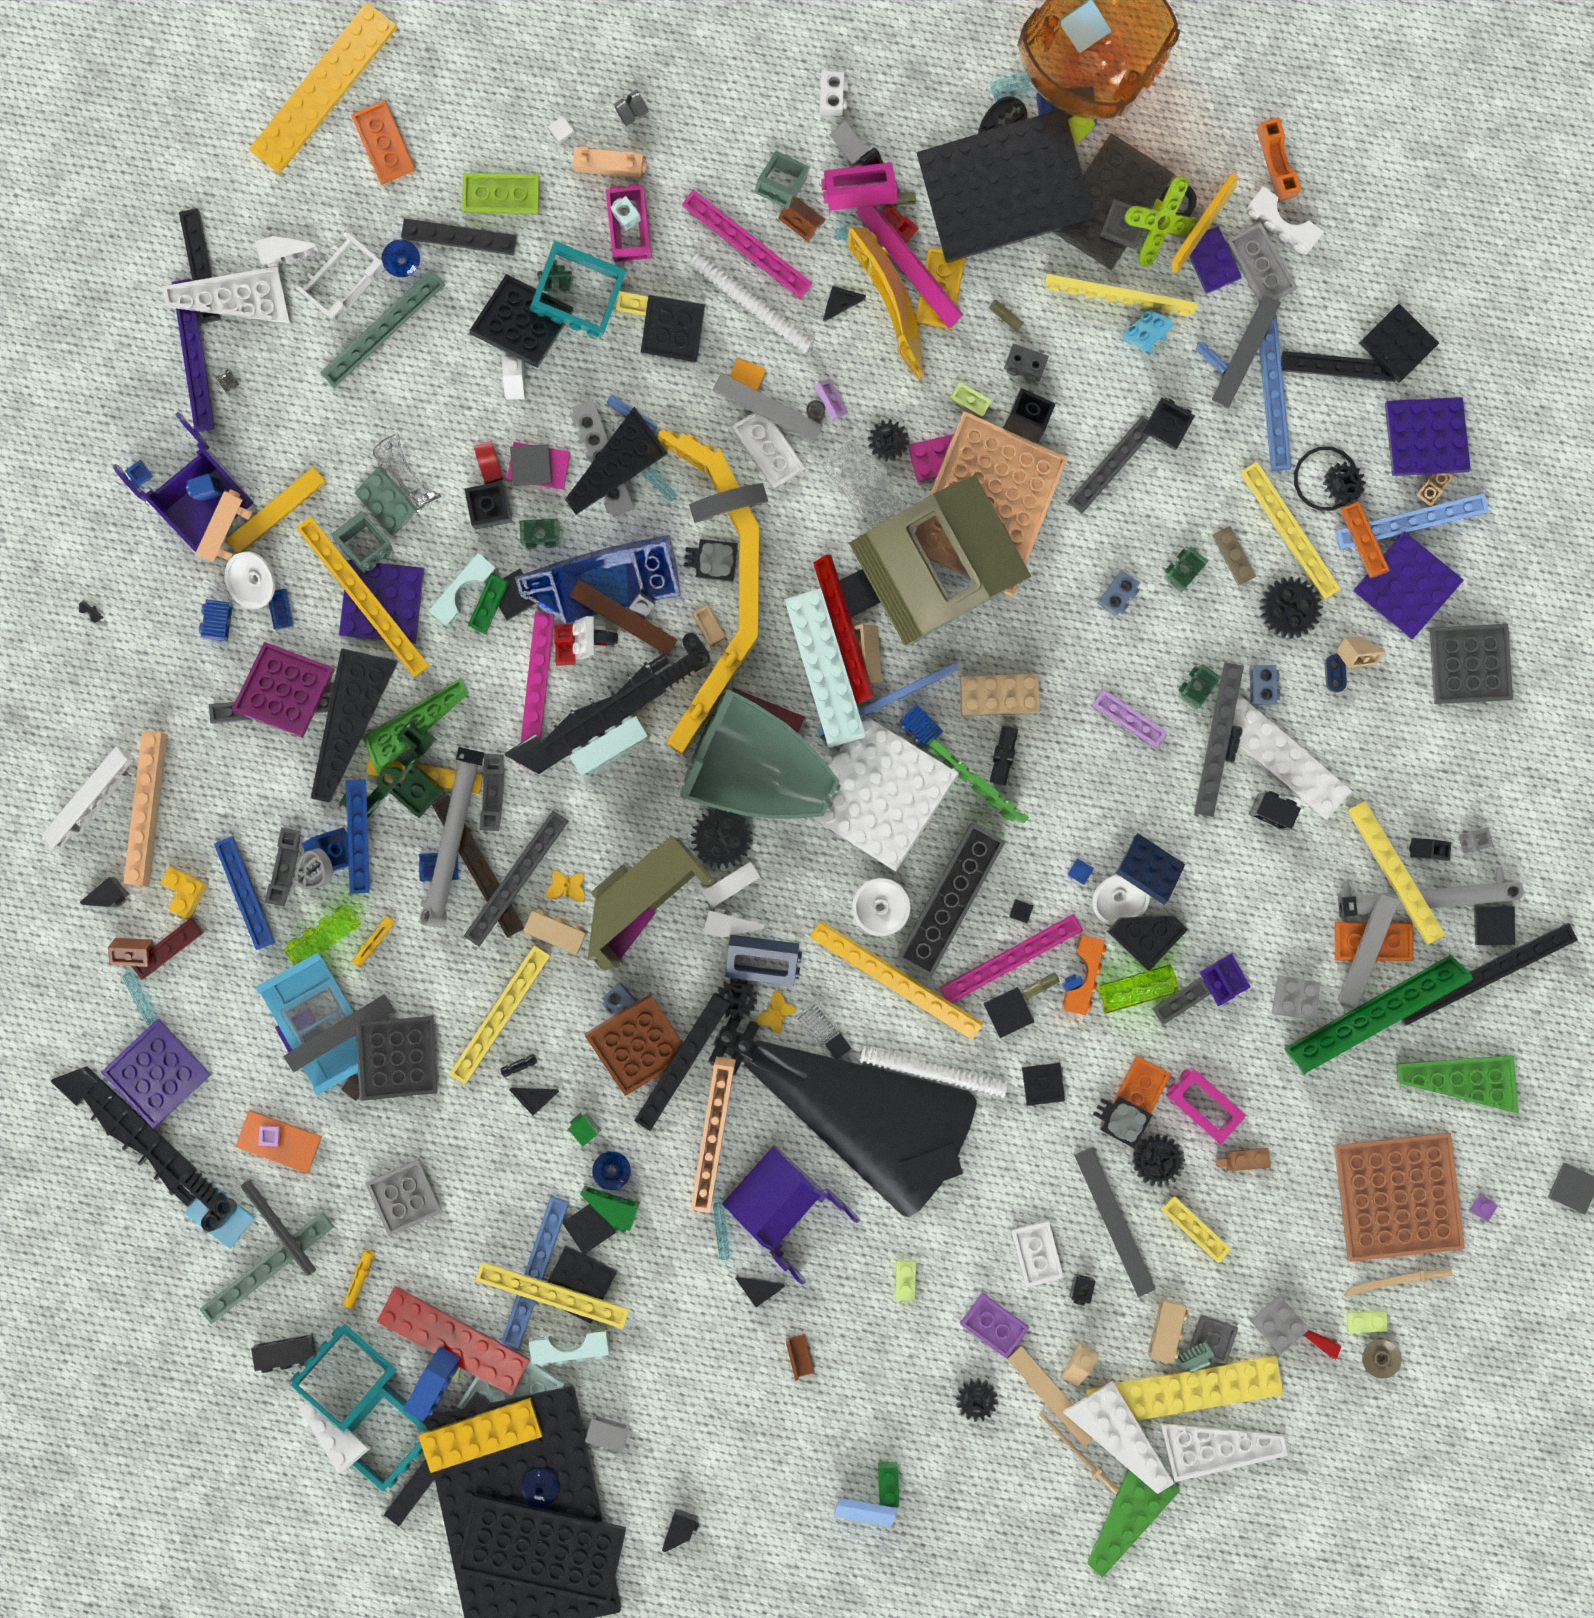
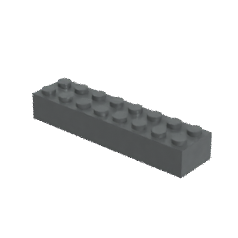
[897,823,1006,977]

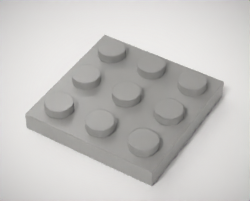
[365,1158,443,1236]

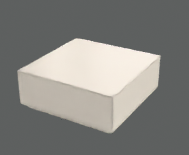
[548,116,575,144]

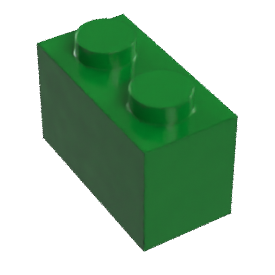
[568,1112,601,1147]
[878,1462,899,1507]

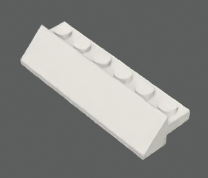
[42,746,134,849]

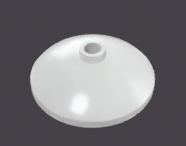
[225,552,275,609]
[1092,875,1150,925]
[852,878,910,936]

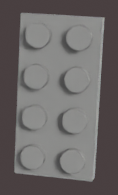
[1226,222,1297,303]

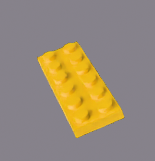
[418,1398,543,1473]

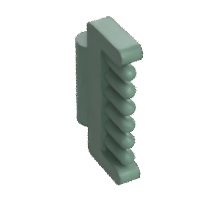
[1175,1340,1215,1373]

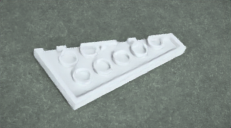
[162,266,290,324]
[1063,1381,1174,1494]
[1160,1423,1288,1482]

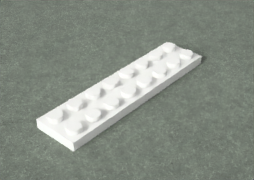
[1210,694,1352,820]

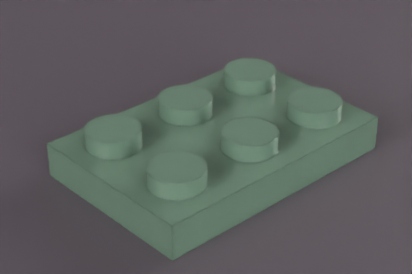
[354,467,418,536]

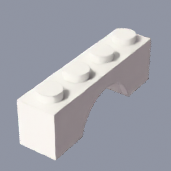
[1246,186,1324,255]

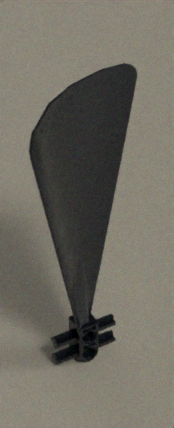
[708,1015,977,1217]

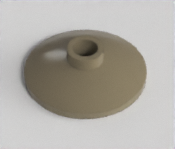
[1362,1339,1402,1379]

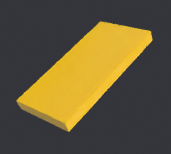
[916,247,965,330]

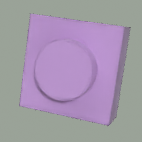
[258,1125,281,1147]

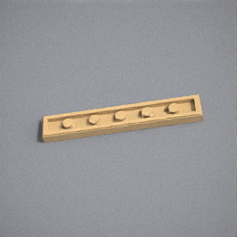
[1007,1345,1093,1447]

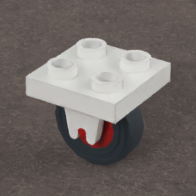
[572,616,618,659]

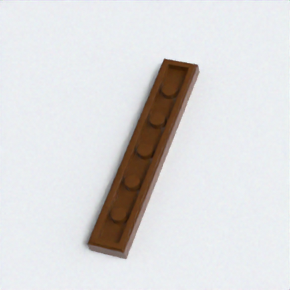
[570,580,678,656]

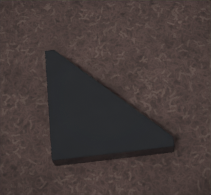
[823,286,866,322]
[509,1087,559,1116]
[735,1276,785,1307]

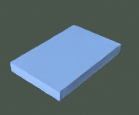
[834,1498,897,1527]

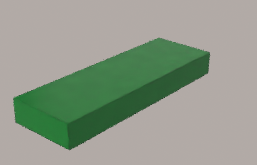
[468,574,510,634]

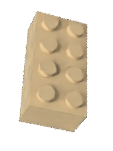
[960,673,1040,717]

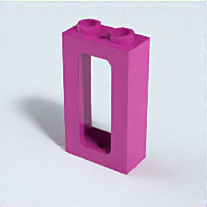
[821,162,897,211]
[606,184,652,262]
[1166,1067,1247,1144]

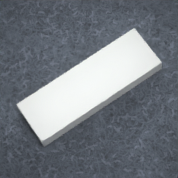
[702,861,760,908]

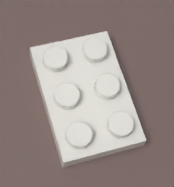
[1011,1220,1064,1288]

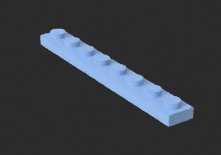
[1335,493,1489,550]

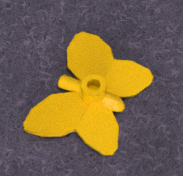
[546,870,585,902]
[755,990,796,1034]

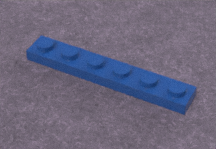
[346,779,370,894]
[214,836,276,950]

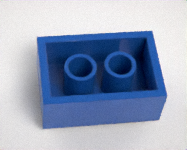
[403,1346,459,1421]

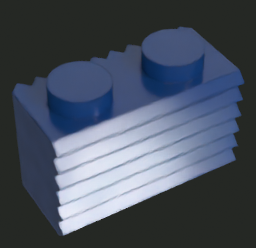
[186,474,223,501]
[199,599,233,642]
[900,704,943,748]

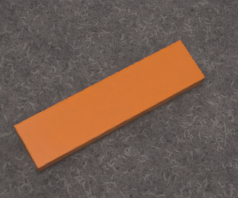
[1340,501,1389,578]

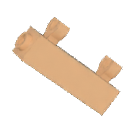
[573,146,647,179]
[195,489,252,562]

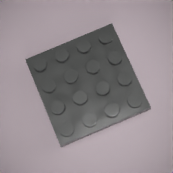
[1429,624,1513,704]
[355,1016,437,1101]

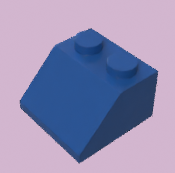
[301,827,348,873]

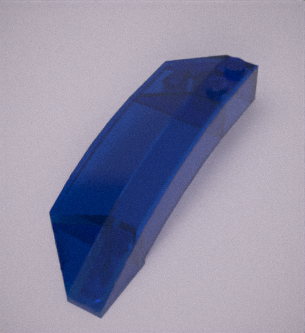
[515,535,681,624]

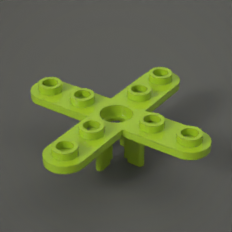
[1125,176,1198,267]

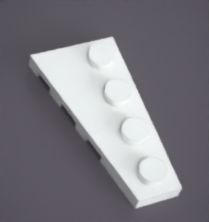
[300,1397,370,1473]

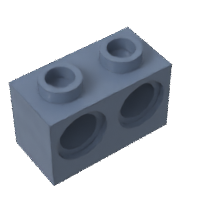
[1097,570,1140,616]
[1249,665,1280,705]
[602,982,637,1014]

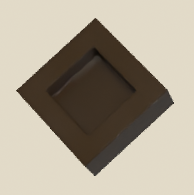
[341,1074,360,1101]

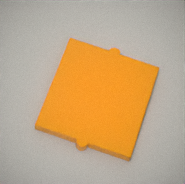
[730,358,766,391]

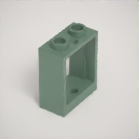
[754,151,810,209]
[332,511,393,573]

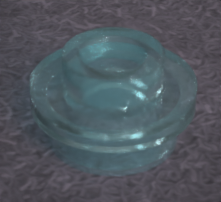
[833,226,849,241]

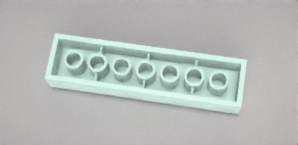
[784,588,865,748]

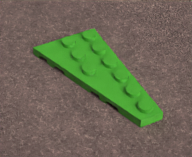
[927,738,1029,823]
[1396,1055,1519,1114]
[1087,1469,1180,1578]

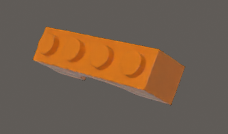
[1256,117,1302,202]
[1061,934,1107,1015]

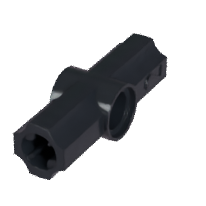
[990,726,1018,786]

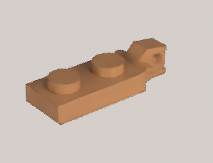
[1215,1148,1271,1171]

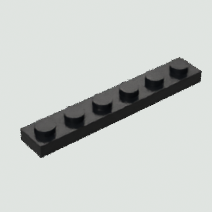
[401,218,517,256]

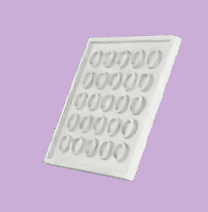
[811,716,959,872]

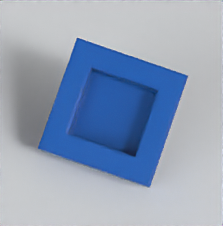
[125,460,153,486]
[1067,858,1094,885]
[1062,974,1084,991]

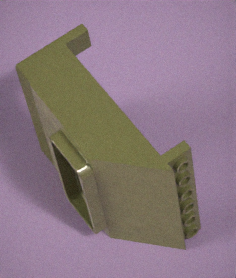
[849,474,1032,645]
[588,836,717,970]

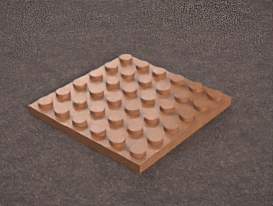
[1334,1132,1465,1262]

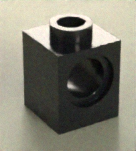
[1069,1273,1096,1306]

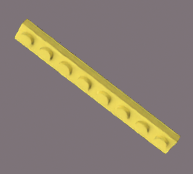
[1044,274,1197,316]
[1240,462,1340,600]
[1347,801,1445,945]
[449,945,551,1085]
[475,1261,629,1329]

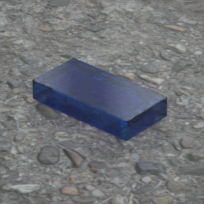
[269,589,294,630]

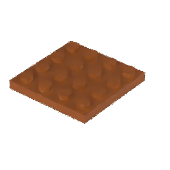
[585,993,683,1096]

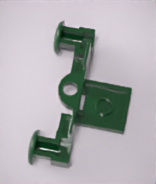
[339,718,444,819]

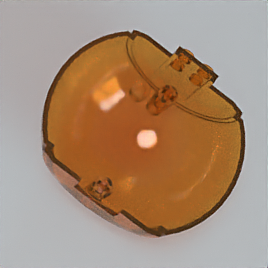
[1017,0,1180,120]

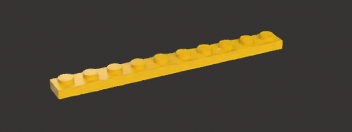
[296,516,430,678]
[810,920,983,1040]

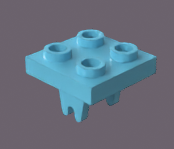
[1122,310,1174,354]

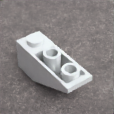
[255,236,320,268]
[703,907,765,937]

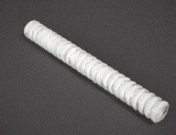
[690,252,814,354]
[860,1046,1008,1098]

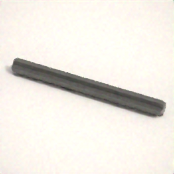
[241,1180,316,1276]

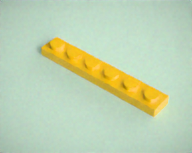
[366,755,483,794]

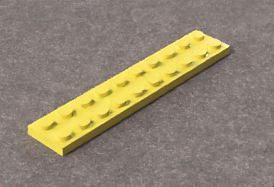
[1085,1355,1284,1421]

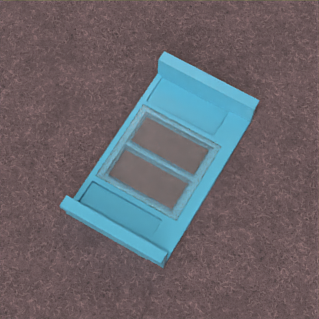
[255,953,358,1095]

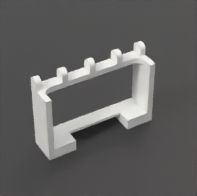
[295,232,386,324]

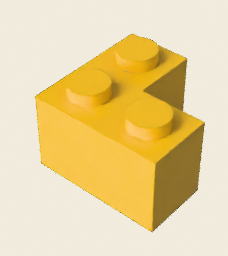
[160,866,209,918]

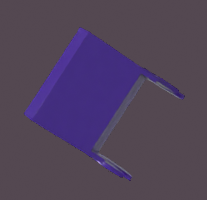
[112,412,254,552]
[722,1145,861,1285]

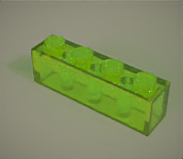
[283,905,363,965]
[1097,964,1179,1014]

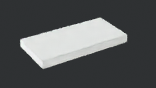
[732,412,806,490]

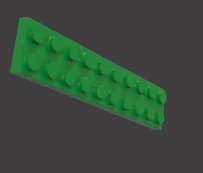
[1284,955,1473,1074]

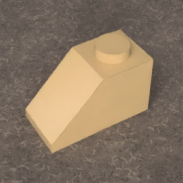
[1336,637,1386,668]
[1060,1343,1099,1387]

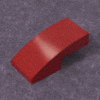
[882,204,919,243]
[473,441,504,484]
[554,624,576,666]

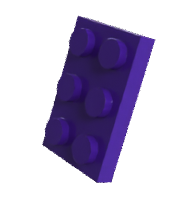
[1183,226,1242,294]

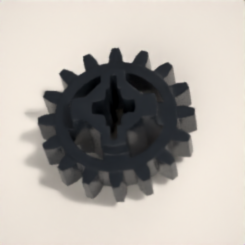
[868,419,909,462]
[1323,462,1366,504]
[717,978,757,1020]
[956,1378,998,1422]

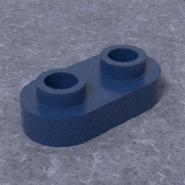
[1325,654,1347,693]

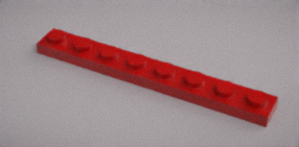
[813,554,875,704]

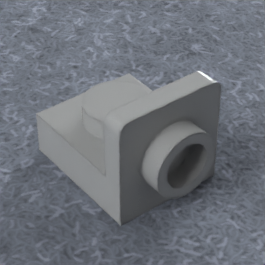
[1459,827,1493,853]

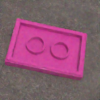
[507,442,570,490]

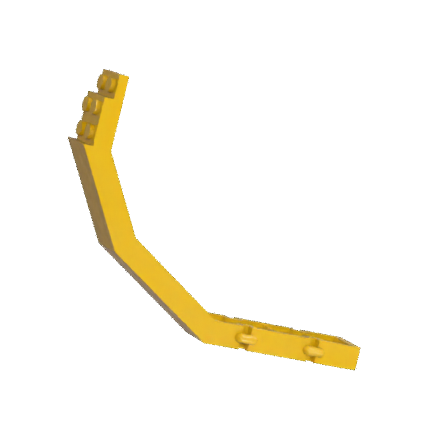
[658,429,759,756]

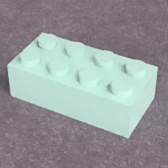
[569,716,650,778]

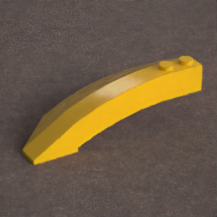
[847,227,923,381]

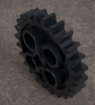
[1259,576,1323,639]
[691,809,753,869]

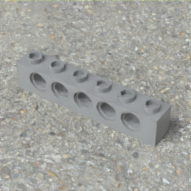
[570,399,634,517]

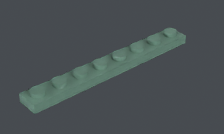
[320,269,445,388]
[199,1212,335,1324]

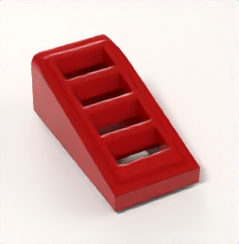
[1303,1330,1341,1360]

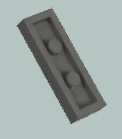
[1151,977,1211,1025]

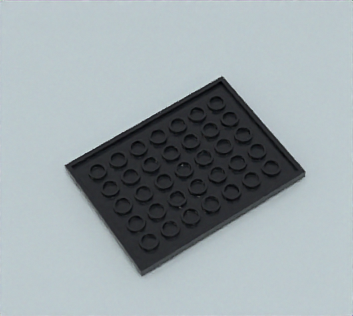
[916,108,1094,263]

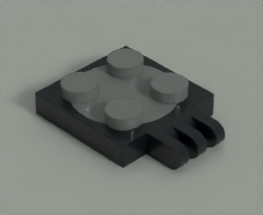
[684,539,738,582]
[1093,1096,1153,1149]

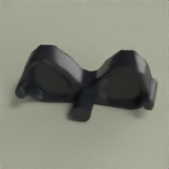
[78,601,104,623]

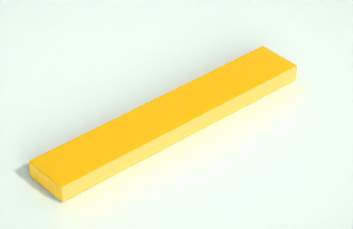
[1171,173,1238,274]
[226,467,327,554]

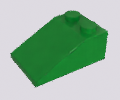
[580,1186,640,1232]

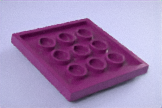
[231,642,335,738]

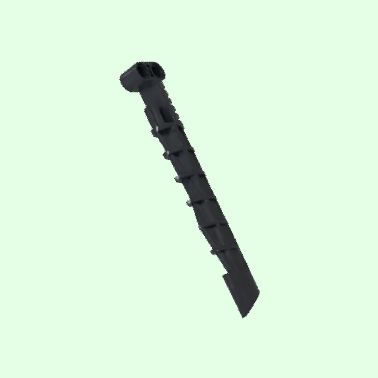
[505,633,710,774]
[51,1066,237,1232]

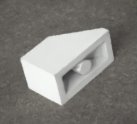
[502,357,525,400]

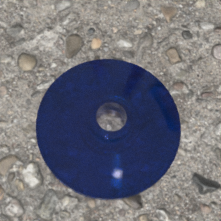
[382,240,420,278]
[592,1151,631,1190]
[521,1468,560,1507]

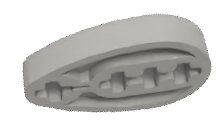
[295,848,333,889]

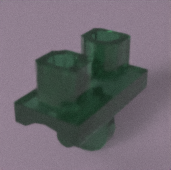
[537,260,574,292]

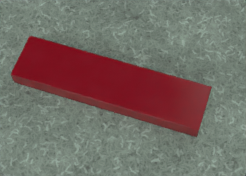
[733,688,805,733]
[131,918,204,980]

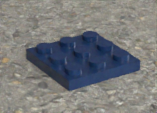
[1116,833,1186,905]

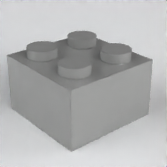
[1272,975,1321,1021]
[1250,1295,1310,1354]

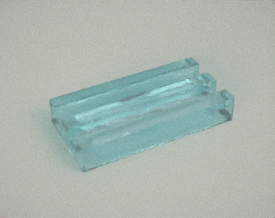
[989,71,1031,103]

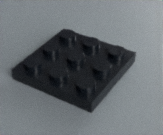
[640,294,706,362]
[1359,304,1439,383]
[548,1245,618,1324]

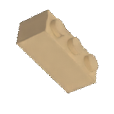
[853,624,882,684]
[523,909,587,954]
[1148,1298,1188,1364]

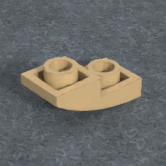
[1416,473,1454,507]

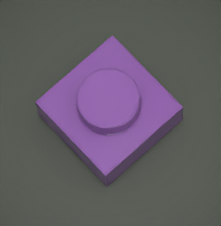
[1470,1194,1498,1221]

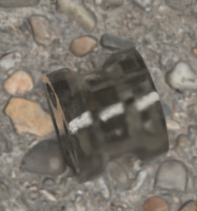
[216,368,240,393]
[806,400,826,422]

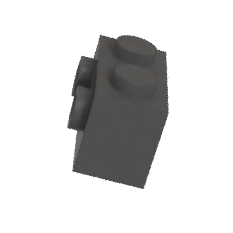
[1004,343,1049,382]

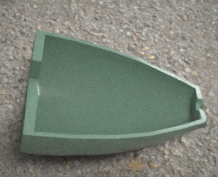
[680,689,841,819]

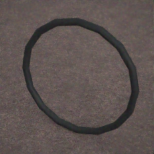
[1294,447,1357,511]

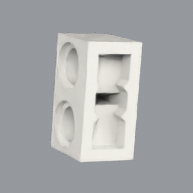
[820,71,848,116]

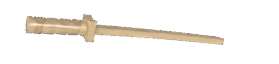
[1344,1268,1452,1297]
[1039,1412,1120,1495]

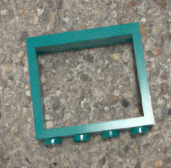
[529,240,626,338]
[290,1324,397,1433]
[348,1383,428,1492]

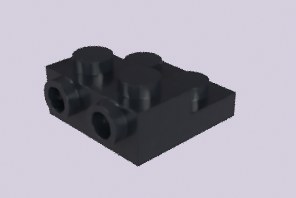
[1142,397,1195,450]

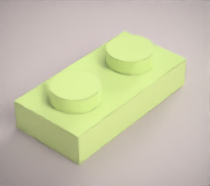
[950,381,992,418]
[895,1260,916,1301]
[1346,1311,1388,1333]

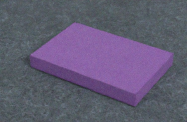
[960,1292,1030,1359]

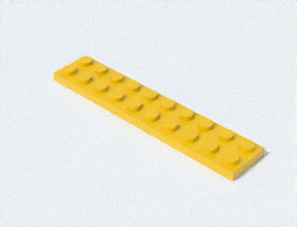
[249,2,397,174]

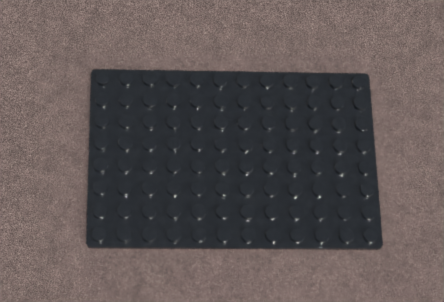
[422,1386,621,1618]

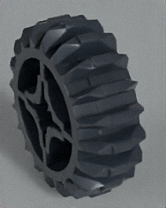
[1132,1134,1185,1187]

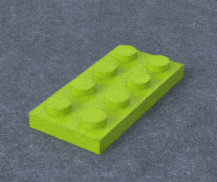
[462,173,540,214]

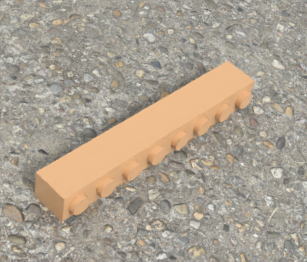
[123,731,168,886]
[691,1056,736,1213]

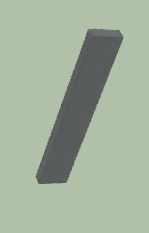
[1212,295,1281,408]
[1068,415,1149,514]
[283,994,394,1073]

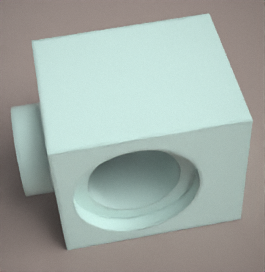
[611,196,641,231]

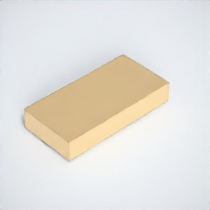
[692,604,726,647]

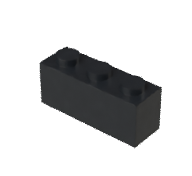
[251,1334,316,1373]

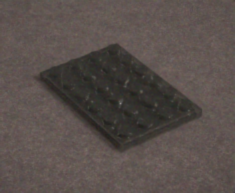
[1053,133,1175,270]

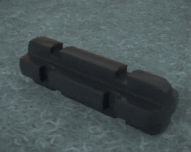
[1225,726,1243,762]
[500,1054,538,1077]

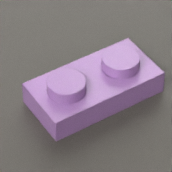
[814,379,848,419]

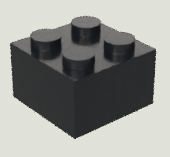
[1003,388,1056,444]
[464,481,512,530]
[1248,791,1301,830]

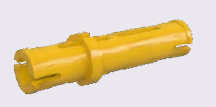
[351,915,396,968]
[342,1250,375,1309]

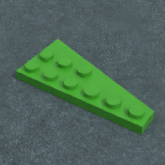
[363,678,469,774]

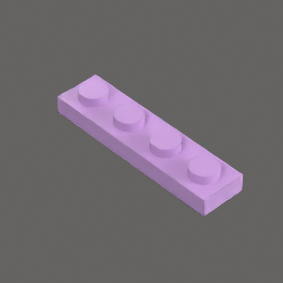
[1092,690,1167,748]

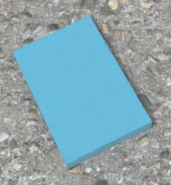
[184,1182,255,1249]

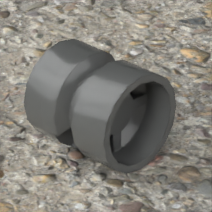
[613,90,649,126]

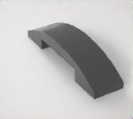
[689,483,768,523]
[480,754,504,831]
[264,828,301,906]

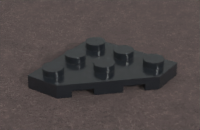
[1106,916,1188,971]

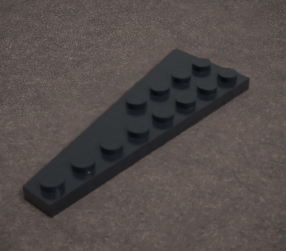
[310,648,398,802]

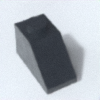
[1409,838,1452,861]
[80,877,129,907]
[662,1508,699,1552]

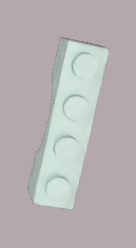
[429,553,498,628]
[529,1328,610,1367]

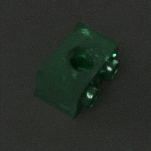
[519,518,561,549]
[1164,547,1208,592]
[1178,664,1221,710]

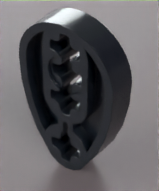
[978,96,1027,134]

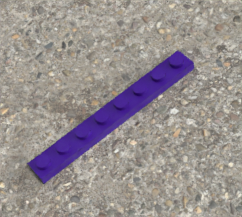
[172,279,215,432]

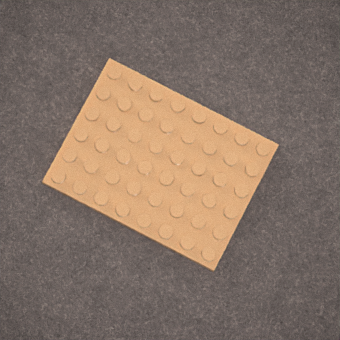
[914,411,1068,596]

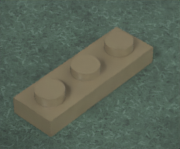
[1212,526,1256,586]

